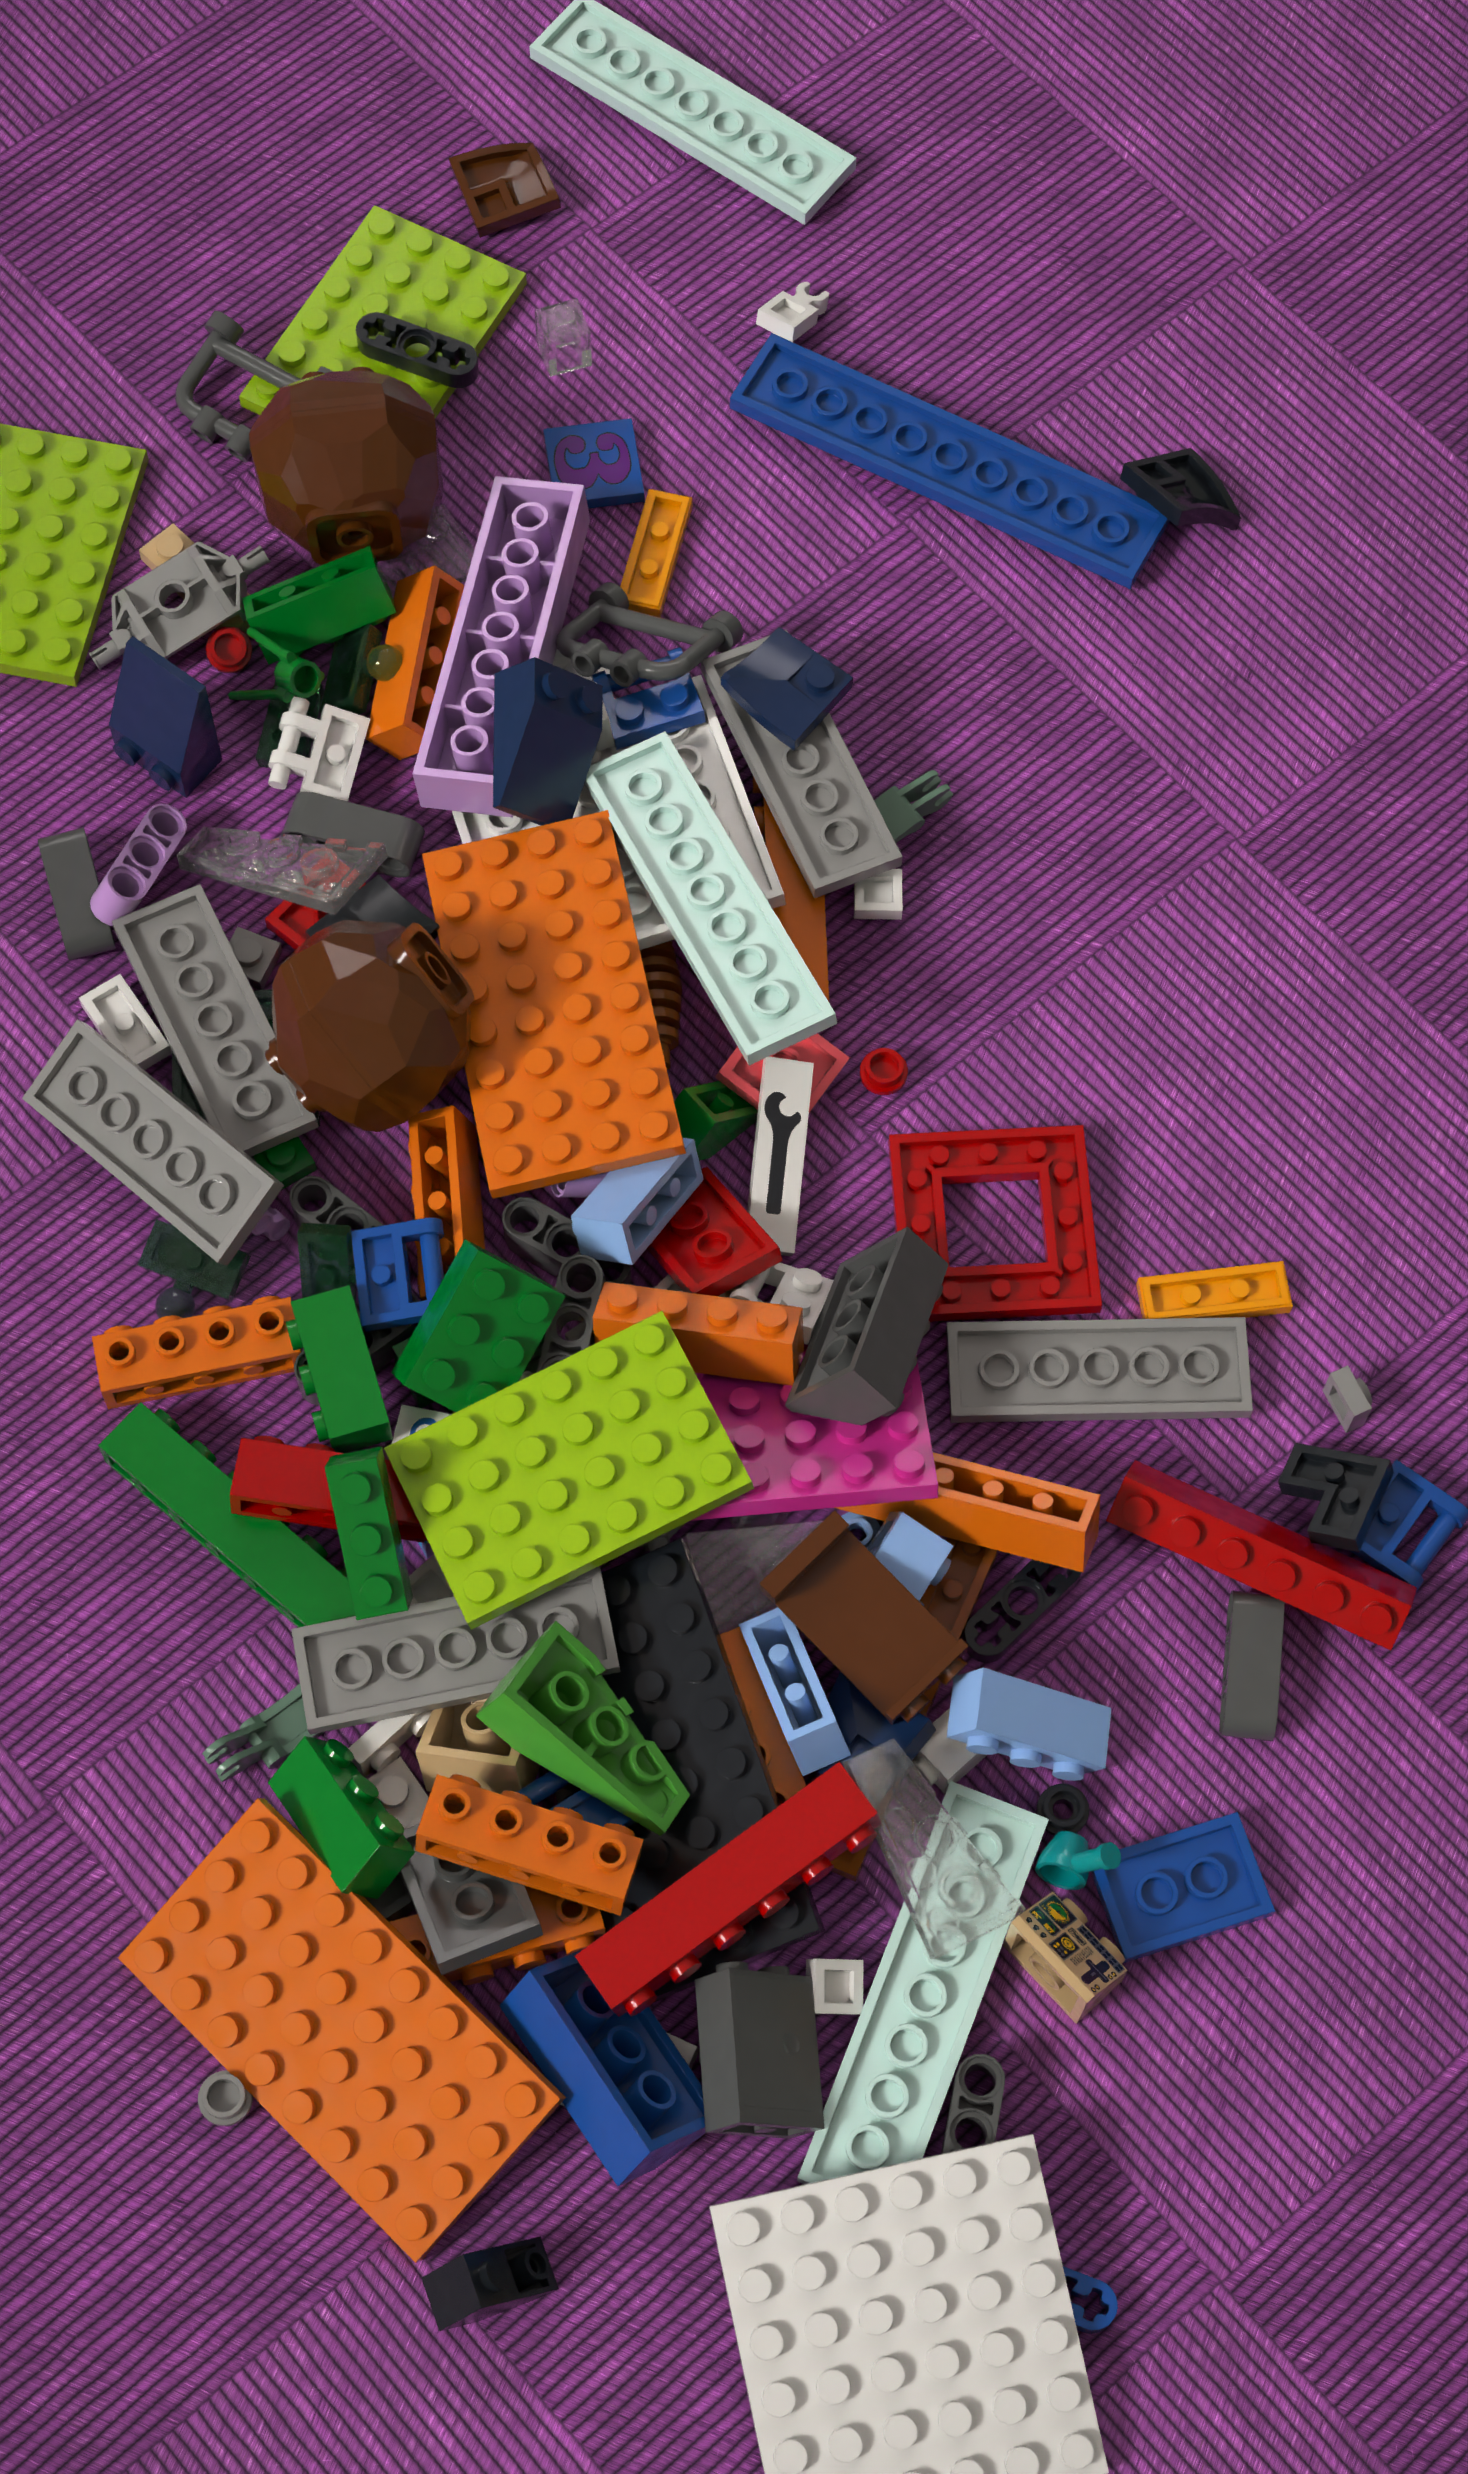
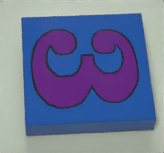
[543,418,645,509]

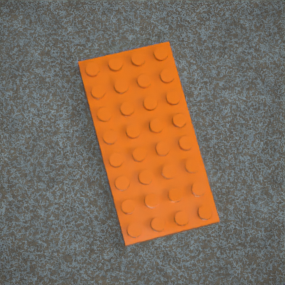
[422,810,686,1199]
[118,1798,566,2263]

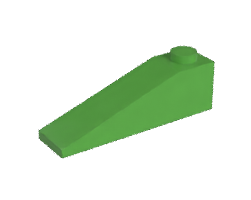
[476,1621,690,1836]

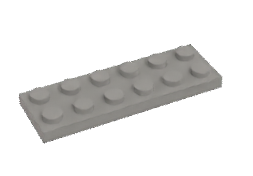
[701,629,903,898]
[112,884,318,1157]
[22,1019,284,1266]
[946,1317,1253,1423]
[291,1567,621,1735]

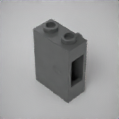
[695,1961,824,2139]

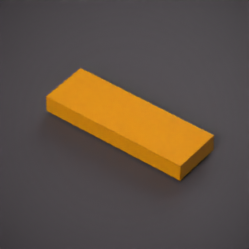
[620,489,693,618]
[1136,1261,1293,1319]

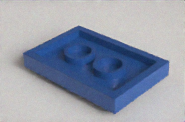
[1091,1812,1275,1964]

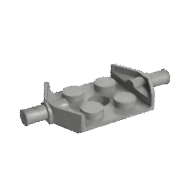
[89,542,271,670]

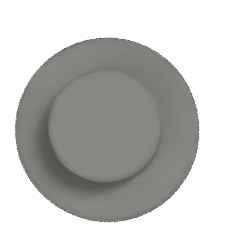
[198,2070,253,2126]

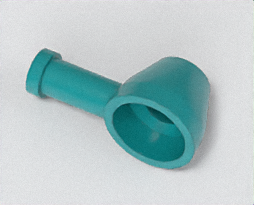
[1035,1831,1121,1890]

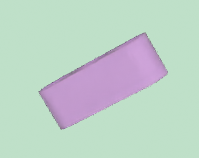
[90,803,187,926]

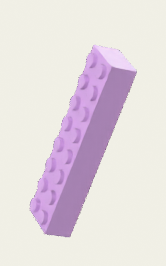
[412,476,590,818]

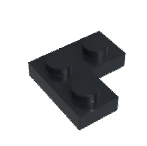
[1278,1443,1394,1552]

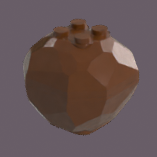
[249,367,443,565]
[265,920,474,1132]

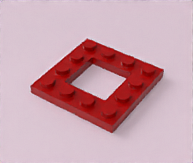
[888,1125,1102,1322]

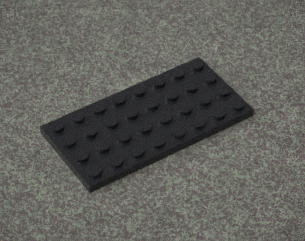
[546,1538,825,2003]

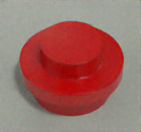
[206,626,252,673]
[859,1048,908,1095]

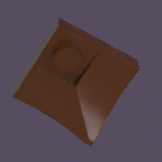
[448,143,561,238]

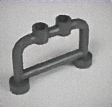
[175,310,333,463]
[556,582,743,687]

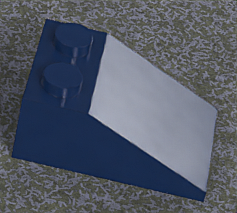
[109,636,223,798]
[493,657,603,826]

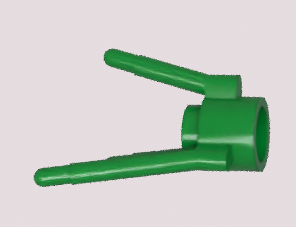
[228,627,325,703]

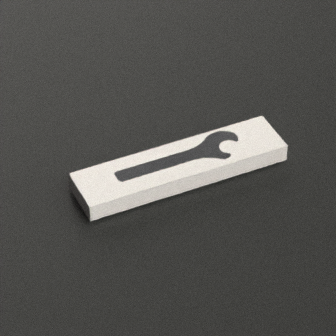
[747,1056,814,1256]

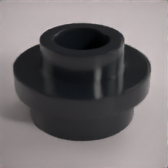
[1036,1784,1089,1835]

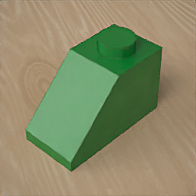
[674,1081,758,1161]

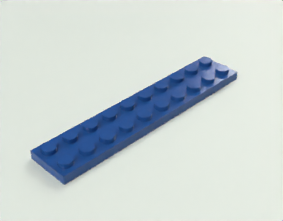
[730,333,1170,589]

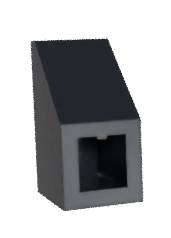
[421,2236,559,2331]

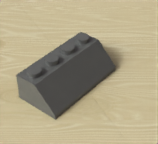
[785,1227,949,1426]

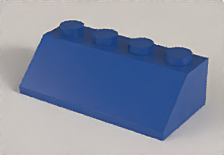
[499,1949,706,2186]

